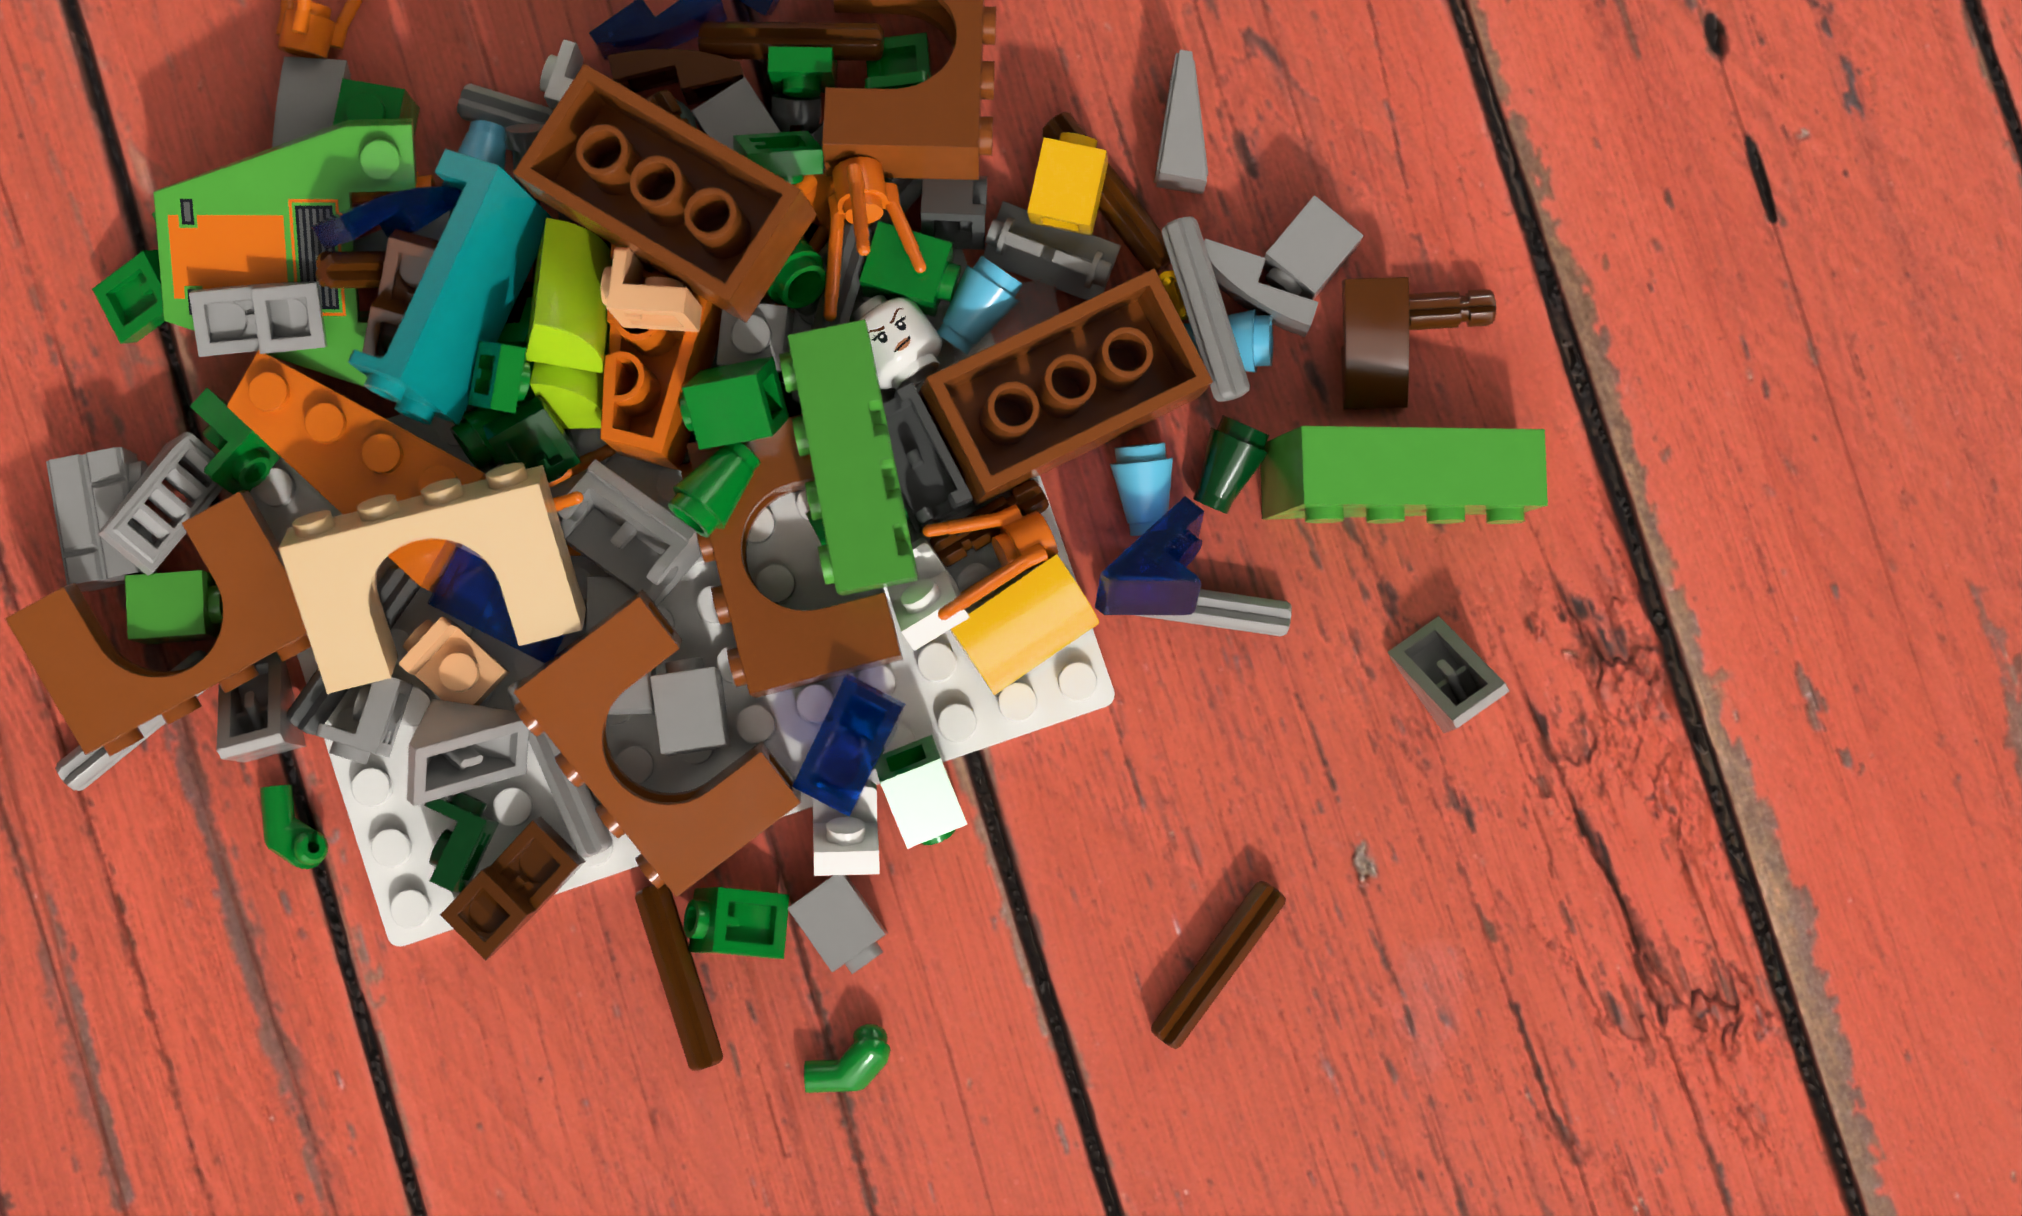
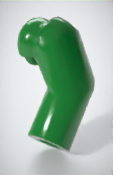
[804,1024,891,1093]

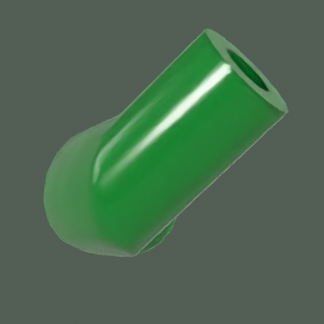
[259,785,329,869]

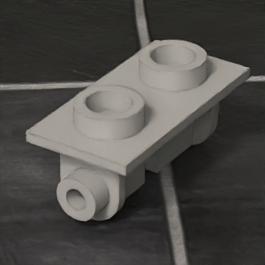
[983,201,1121,300]

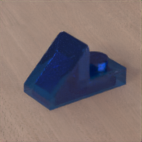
[1095,496,1204,615]
[792,674,906,817]

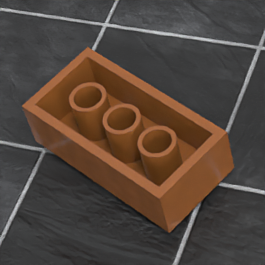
[513,64,817,323]
[918,268,1213,506]

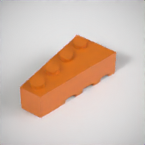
[600,243,722,471]
[227,350,486,594]

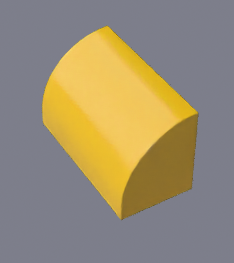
[950,554,1099,695]

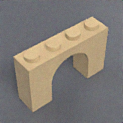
[279,463,586,694]

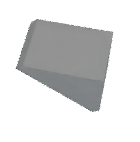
[1387,616,1509,733]
[217,652,306,763]
[407,699,529,806]

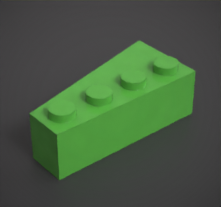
[779,319,919,596]
[1260,426,1548,524]

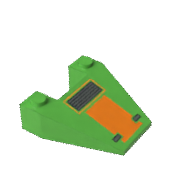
[153,118,417,386]

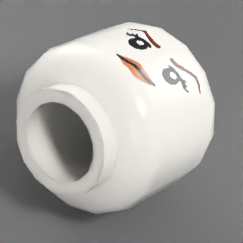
[853,294,942,390]

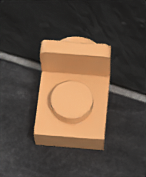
[601,247,702,332]
[399,616,510,706]

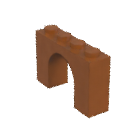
[822,0,996,180]
[680,414,903,698]
[5,489,311,757]
[513,589,801,897]

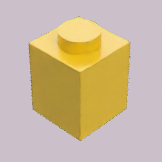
[1027,132,1108,236]

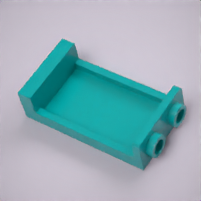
[348,149,553,425]

